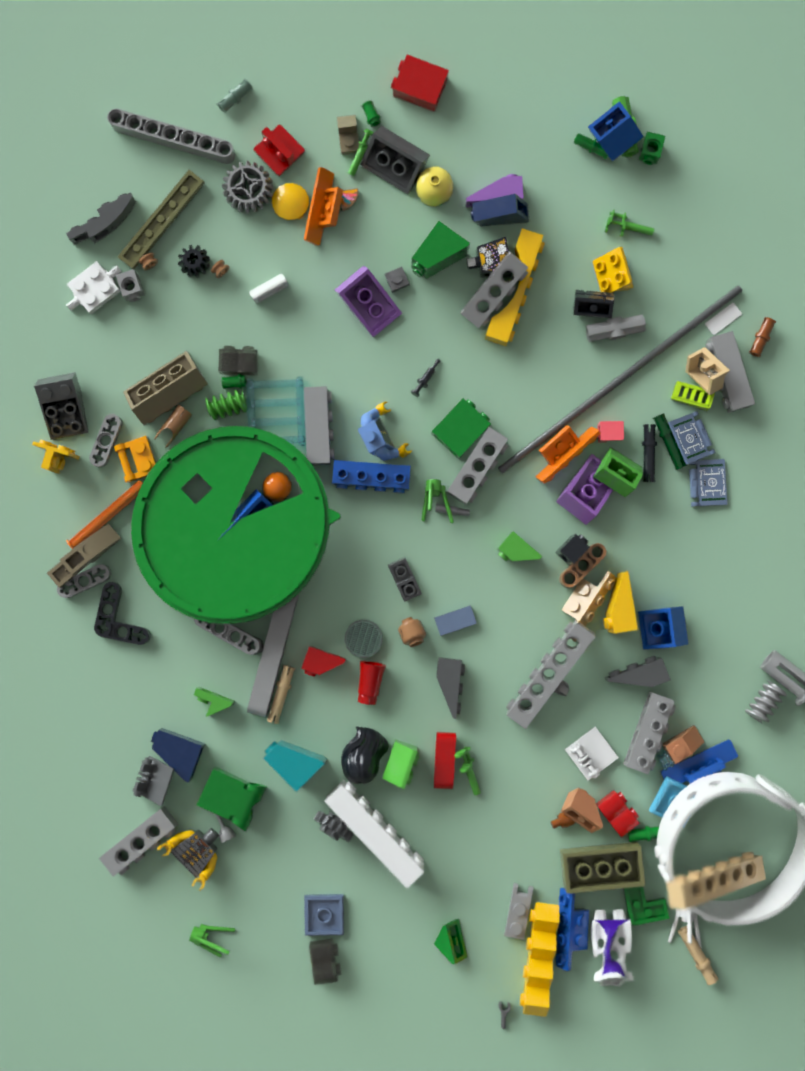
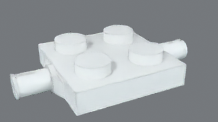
[66,261,122,314]

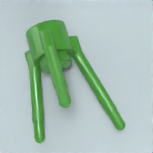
[421,479,454,524]
[189,924,235,957]

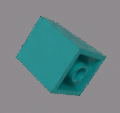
[263,740,327,792]

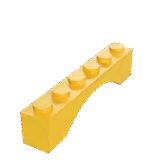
[485,228,545,346]

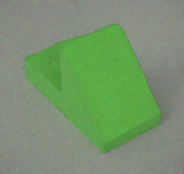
[194,687,235,717]

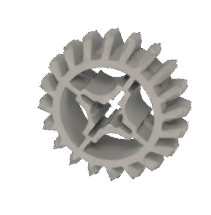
[222,160,273,213]

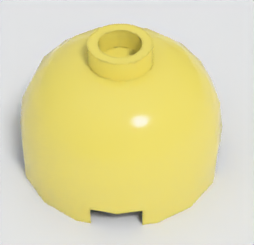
[416,166,453,207]

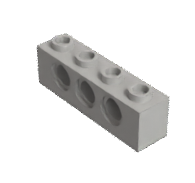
[461,251,528,328]
[447,427,509,505]
[99,806,178,877]

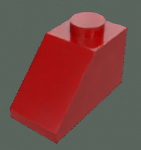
[301,646,346,677]

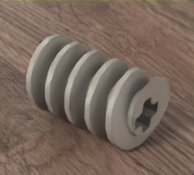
[745,680,787,723]

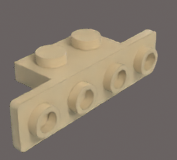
[562,571,616,642]

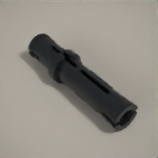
[642,424,657,482]

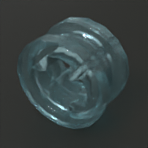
[657,751,674,771]

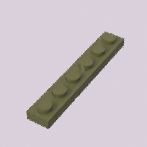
[117,170,205,269]

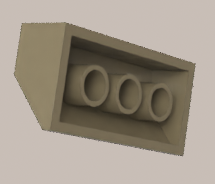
[123,351,208,425]

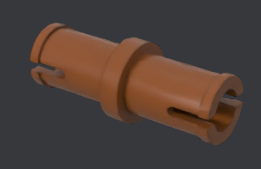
[749,317,776,357]

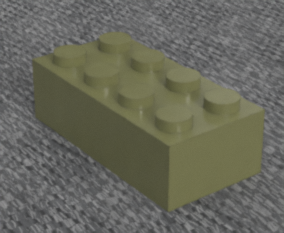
[560,842,645,894]

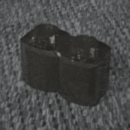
[218,346,259,376]
[309,938,342,985]

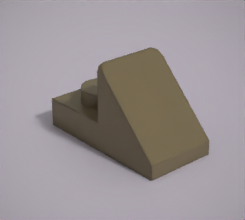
[337,115,359,155]

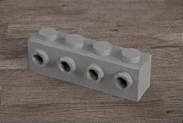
[623,692,676,775]

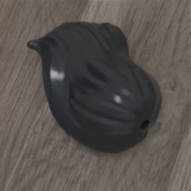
[341,726,389,784]

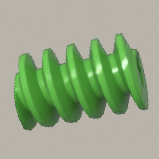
[205,389,248,420]

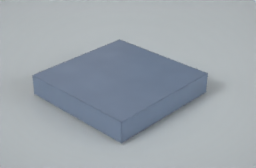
[304,894,344,936]

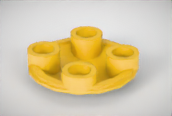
[272,183,309,220]

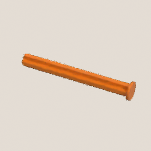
[66,480,143,549]

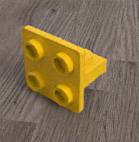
[593,247,634,293]
[32,439,80,474]

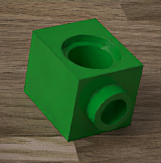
[638,131,665,165]

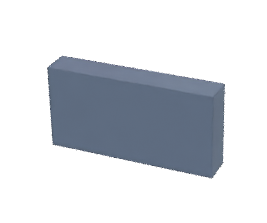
[434,605,477,636]

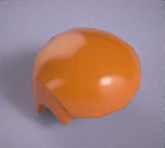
[262,472,292,502]

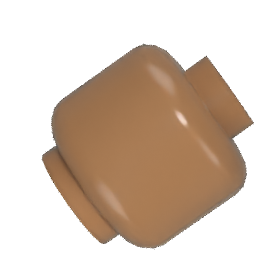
[398,617,426,647]

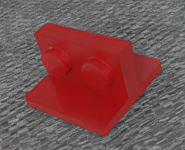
[253,124,305,176]

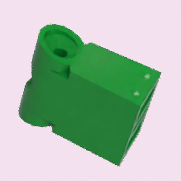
[196,767,267,832]

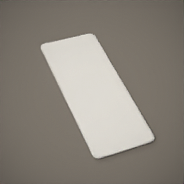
[705,303,742,335]

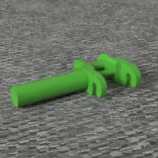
[348,128,374,176]
[605,209,654,237]
[454,746,481,795]

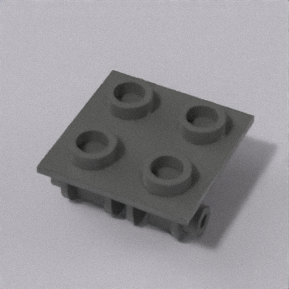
[133,756,174,806]

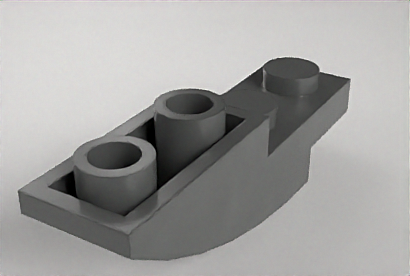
[66,193,136,245]

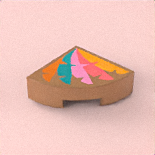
[341,188,359,211]

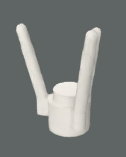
[668,908,702,949]

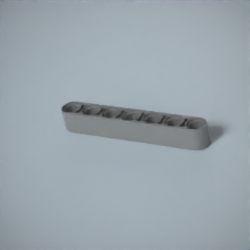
[107,109,235,164]
[247,593,300,717]

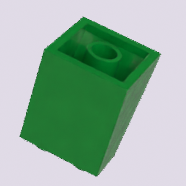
[411,221,470,279]

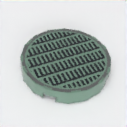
[344,620,383,658]

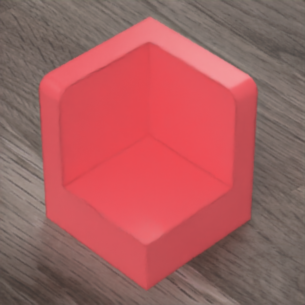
[598,421,624,443]

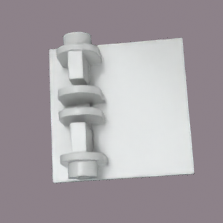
[564,727,619,781]

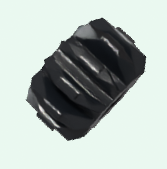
[178,245,210,278]

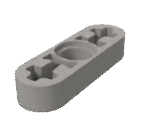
[89,414,123,468]
[57,564,111,598]

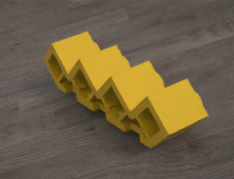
[520,902,559,1017]

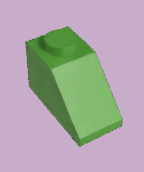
[497,531,542,562]

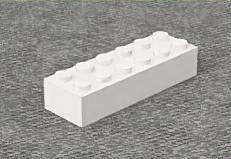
[325,780,424,888]

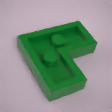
[623,886,670,926]

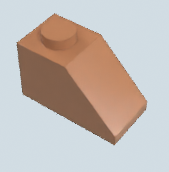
[662,725,704,764]
[561,788,603,833]

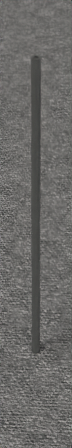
[498,285,742,474]

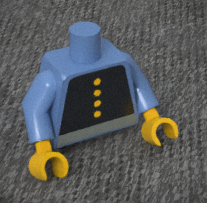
[358,401,412,461]

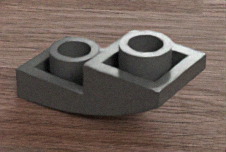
[388,557,422,602]

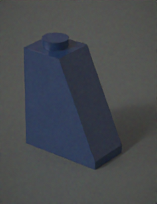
[471,194,529,226]
[151,728,205,783]

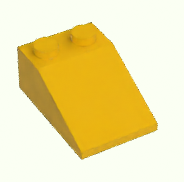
[603,571,638,633]

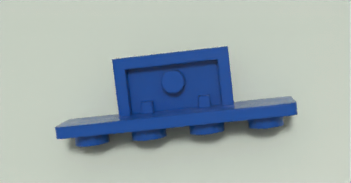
[660,739,738,784]
[556,888,589,971]

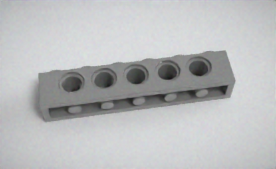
[506,620,596,729]

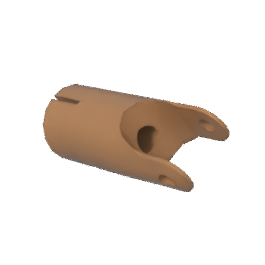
[154,404,192,448]

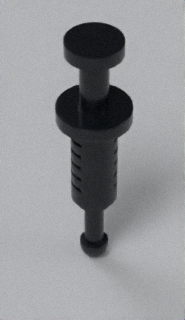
[411,359,440,397]

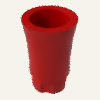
[358,661,386,705]

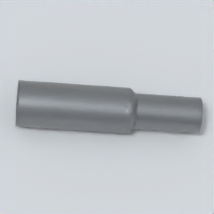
[435,503,470,516]

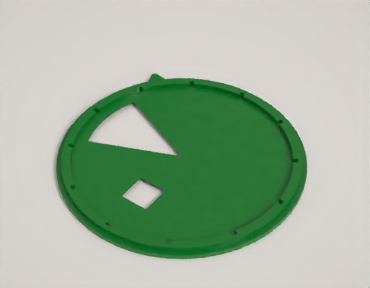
[131,426,341,624]

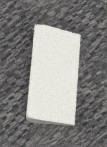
[249,274,288,304]

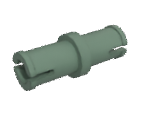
[217,79,253,113]

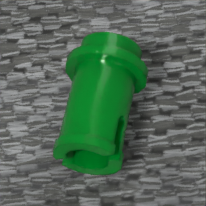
[362,100,381,127]
[221,374,246,389]

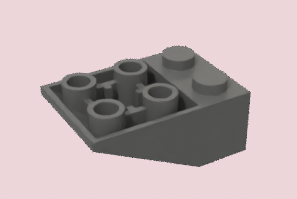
[34,372,88,440]

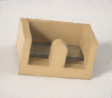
[685,347,730,395]

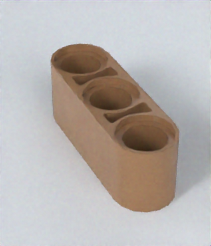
[559,543,606,588]

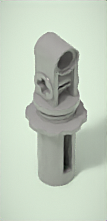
[760,650,805,706]

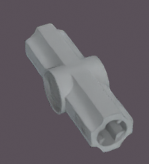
[586,315,646,342]

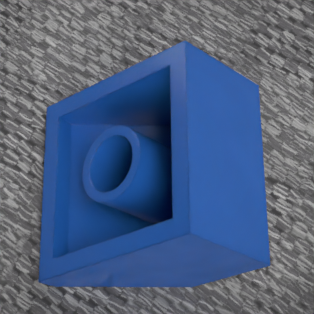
[638,606,689,650]

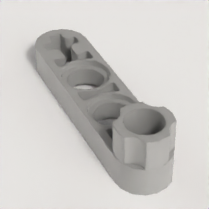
[194,619,264,655]

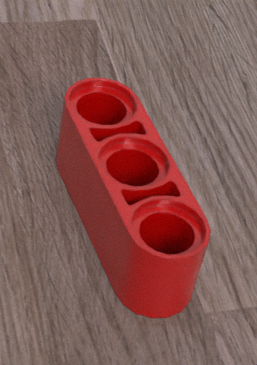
[434,732,456,789]

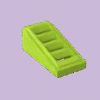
[671,381,715,411]

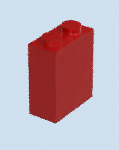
[391,54,449,112]

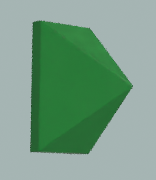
[434,919,468,964]

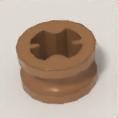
[139,252,158,270]
[211,260,230,278]

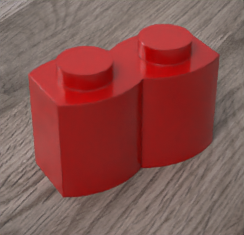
[596,790,640,838]

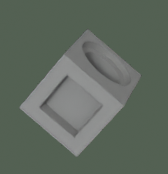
[116,269,145,302]

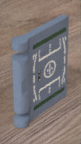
[668,411,716,465]
[689,459,728,507]

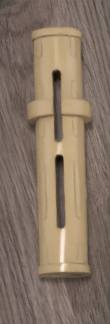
[267,665,295,724]
[678,926,719,985]

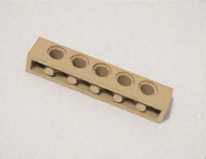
[667,852,766,910]

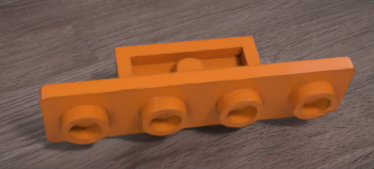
[304,167,343,246]
[535,425,600,484]

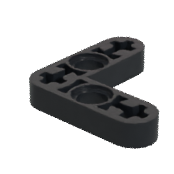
[94,582,151,645]

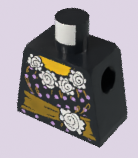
[466,237,512,277]

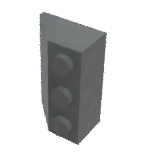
[360,126,430,194]

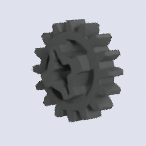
[314,811,354,842]

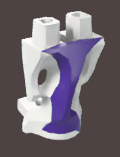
[591,910,633,986]

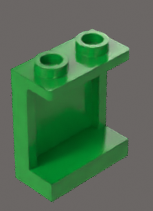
[431,398,491,459]

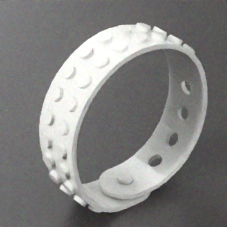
[655,772,805,926]

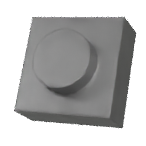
[385,267,409,293]

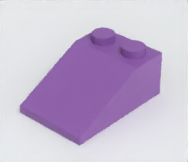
[335,266,402,337]
[556,454,613,525]

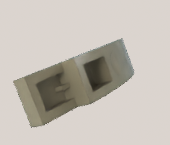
[47,524,121,588]

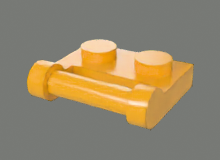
[114,436,156,483]

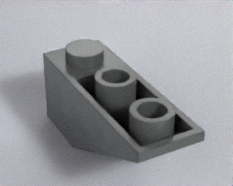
[605,656,670,687]
[436,657,465,719]

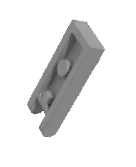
[504,883,533,940]

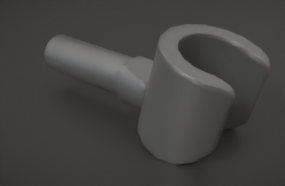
[498,1001,511,1029]

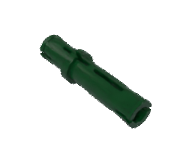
[653,413,687,470]

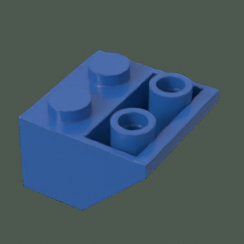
[588,101,644,162]

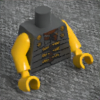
[157,828,219,891]

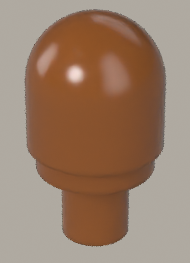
[550,812,576,829]

